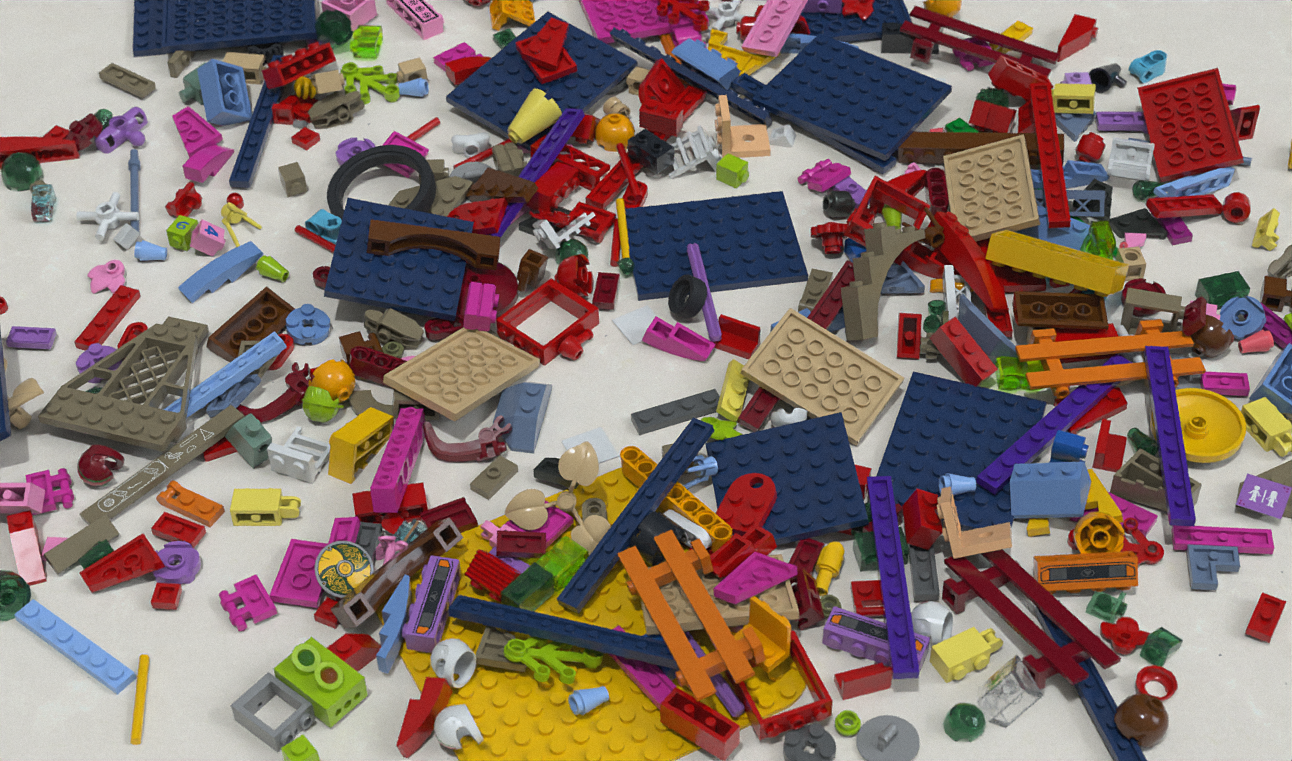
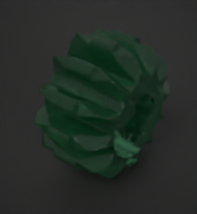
[976,86,1009,108]

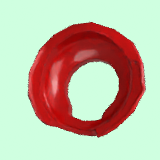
[1136,665,1178,702]

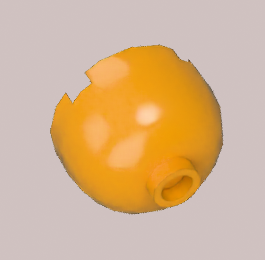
[922,0,962,18]
[595,113,635,152]
[308,359,356,403]
[1073,511,1125,554]

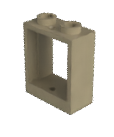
[1120,288,1185,335]

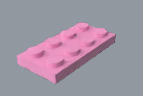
[741,0,808,57]

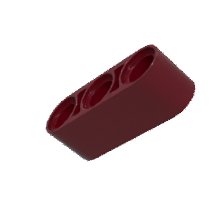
[925,168,949,218]
[349,346,407,387]

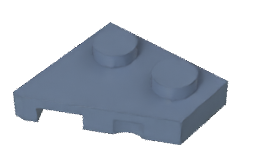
[1055,111,1096,142]
[881,261,925,294]
[206,374,261,417]

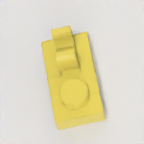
[1252,208,1280,251]

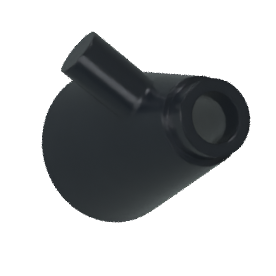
[1089,63,1128,93]

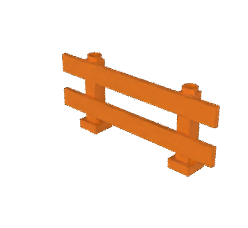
[1015,319,1206,399]
[617,530,766,702]

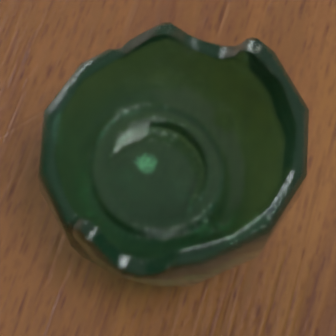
[555,238,588,264]
[943,703,987,742]

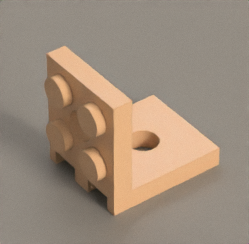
[715,95,770,158]
[937,487,1012,559]

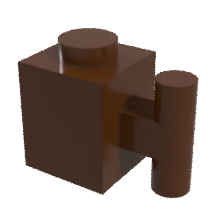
[516,249,548,292]
[1260,276,1292,313]
[339,331,384,366]

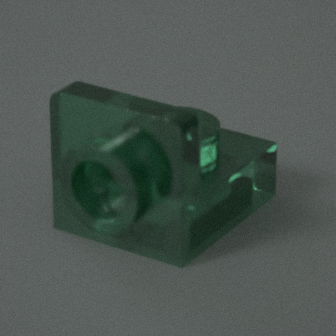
[1086,592,1128,624]
[1140,627,1183,667]

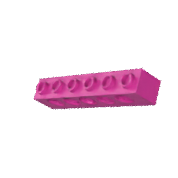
[370,407,425,513]

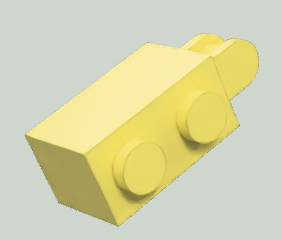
[1051,84,1096,114]
[1241,397,1292,457]
[230,488,301,526]
[929,627,1003,683]

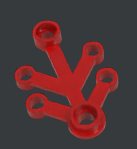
[656,0,710,31]
[1067,517,1164,565]

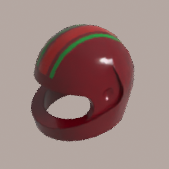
[77,445,125,486]

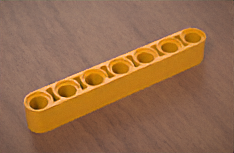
[620,446,732,553]

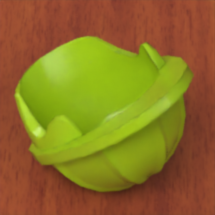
[301,386,344,422]

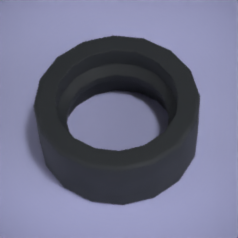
[668,275,707,318]

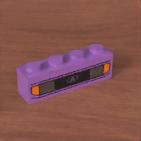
[402,556,461,653]
[822,606,930,671]

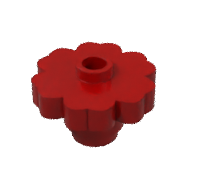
[810,222,849,254]

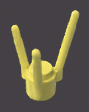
[221,202,262,247]

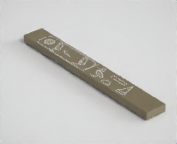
[80,405,245,525]

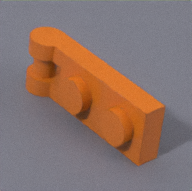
[156,480,225,528]

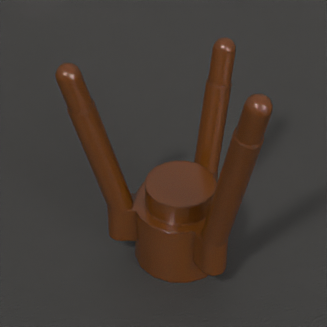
[902,207,945,249]

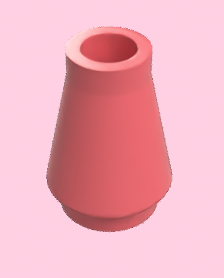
[1238,330,1274,354]

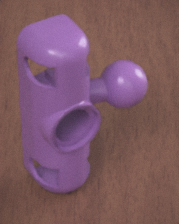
[94,107,148,154]

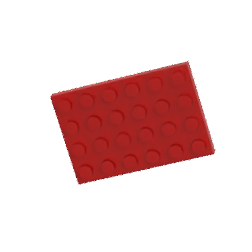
[1137,68,1244,183]

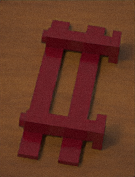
[900,6,1060,91]
[942,549,1121,692]

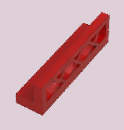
[530,135,610,191]

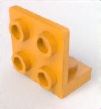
[489,0,535,31]
[734,596,791,673]

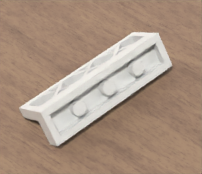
[942,265,971,320]

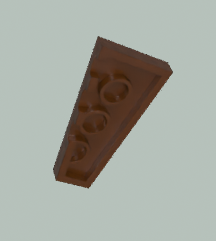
[466,167,538,203]

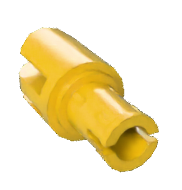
[293,76,316,99]
[815,541,845,596]

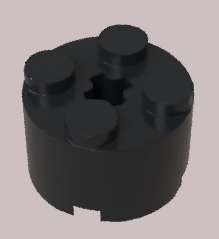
[629,511,685,566]

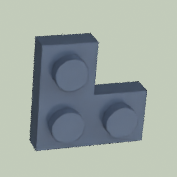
[1186,545,1240,590]

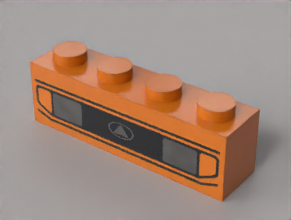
[1033,551,1138,594]

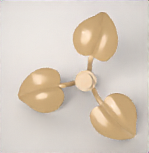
[3,357,44,430]
[505,441,611,555]

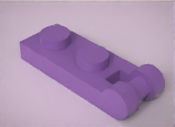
[1095,112,1148,134]

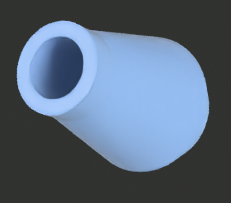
[398,77,429,97]
[134,240,167,261]
[938,473,976,496]
[568,686,609,715]

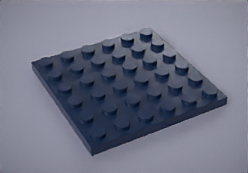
[324,198,474,321]
[705,412,869,545]

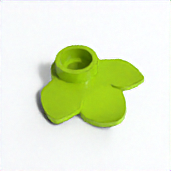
[701,417,742,440]

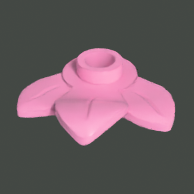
[87,260,125,294]

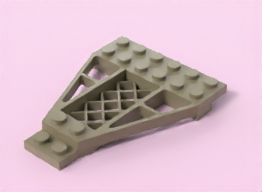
[38,316,209,452]

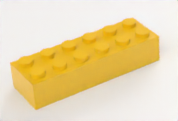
[986,230,1129,297]

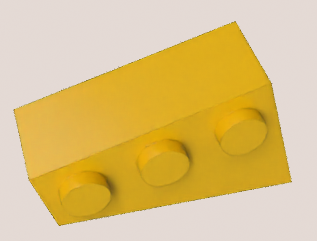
[328,407,394,484]

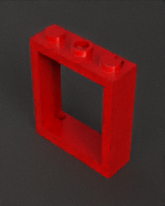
[844,176,931,265]
[496,278,599,366]
[724,630,833,740]

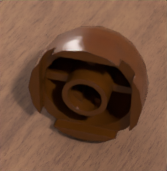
[1190,314,1234,357]
[1114,693,1169,747]

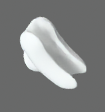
[451,132,490,158]

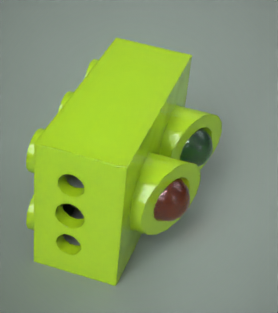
[273,637,368,728]

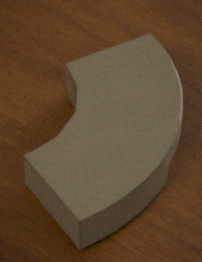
[349,390,393,416]

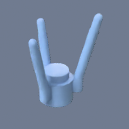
[682,455,718,489]

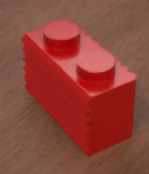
[639,99,683,137]
[465,549,525,602]

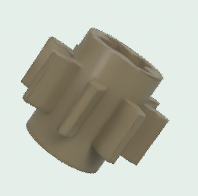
[920,332,942,359]

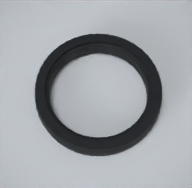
[327,145,436,220]

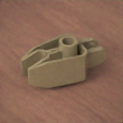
[308,91,365,129]
[364,308,424,350]

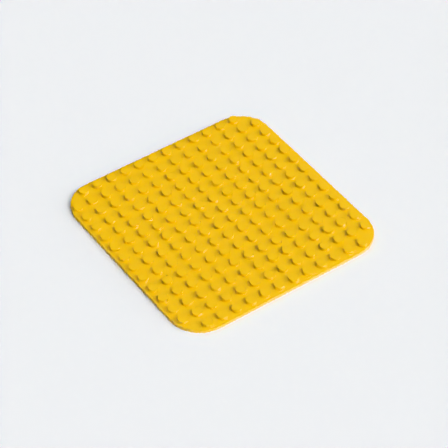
[375,467,807,761]

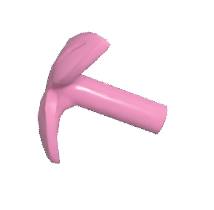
[375,535,408,565]

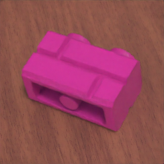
[463,282,499,332]

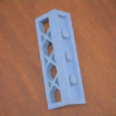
[1153,166,1235,198]

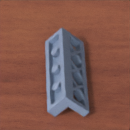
[1034,189,1106,217]

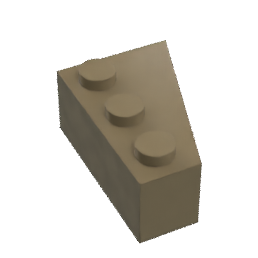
[1110,448,1202,511]

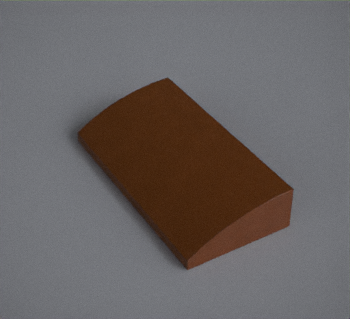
[206,286,295,362]
[1012,291,1109,330]

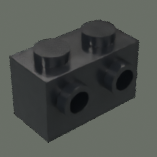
[628,129,674,174]

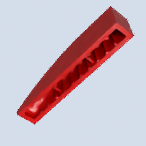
[0,136,79,168]
[927,211,1009,313]

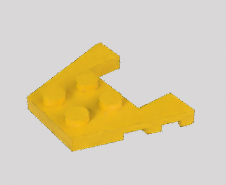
[708,29,780,77]
[1027,469,1123,537]

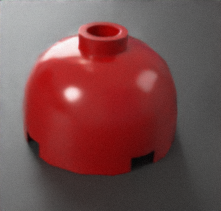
[554,254,593,297]

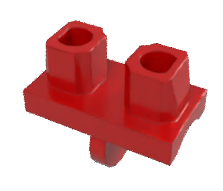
[165,182,202,218]

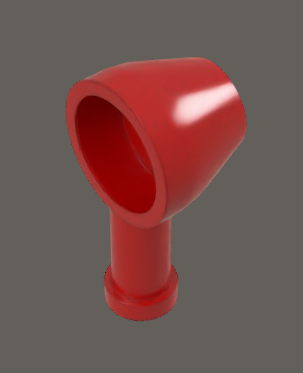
[558,329,594,360]

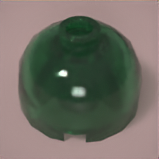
[314,9,353,49]
[1,152,44,191]
[0,570,31,621]

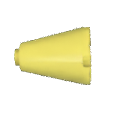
[507,88,562,144]

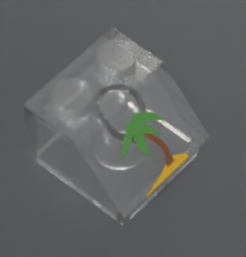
[976,655,1043,728]

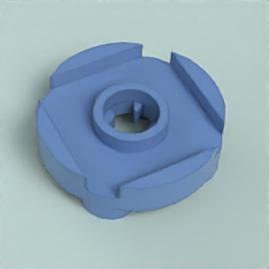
[1220,296,1266,341]
[286,304,330,345]

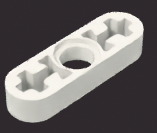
[663,509,712,549]

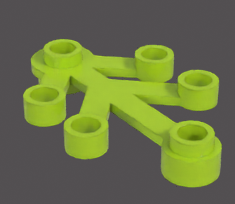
[340,62,400,104]
[503,636,604,684]

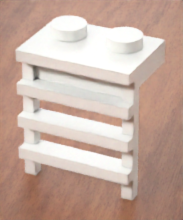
[668,125,722,179]
[1107,138,1155,181]
[532,212,595,249]
[267,426,330,484]

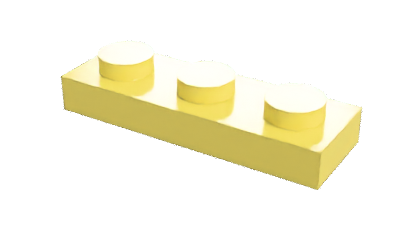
[716,359,749,422]

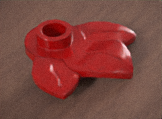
[842,0,874,21]
[529,207,570,228]
[1100,617,1151,654]

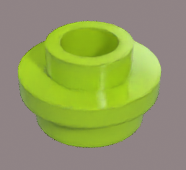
[835,710,861,736]

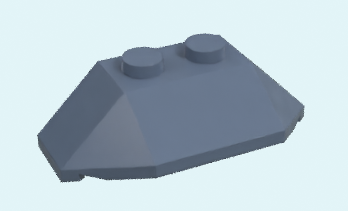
[958,294,1024,366]
[493,382,552,454]

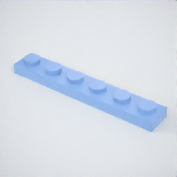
[163,331,287,418]
[14,599,136,695]

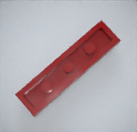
[1145,194,1223,218]
[74,285,141,351]

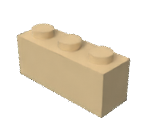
[311,70,345,94]

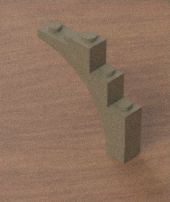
[841,222,925,340]

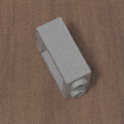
[231,672,315,753]

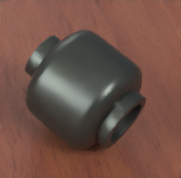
[823,190,855,218]

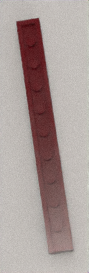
[737,260,855,432]

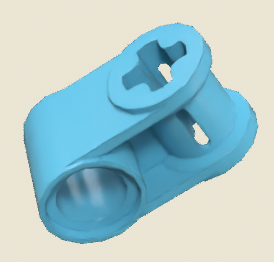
[1129,50,1167,83]
[305,209,342,244]

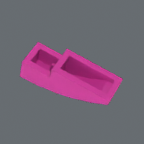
[182,145,234,183]
[642,316,716,361]

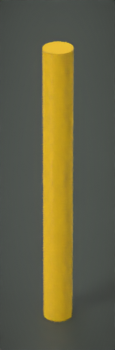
[616,198,631,267]
[130,654,150,745]

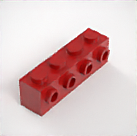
[261,42,336,89]

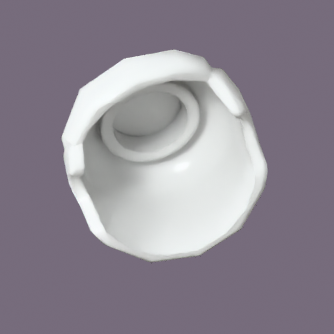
[770,408,808,427]

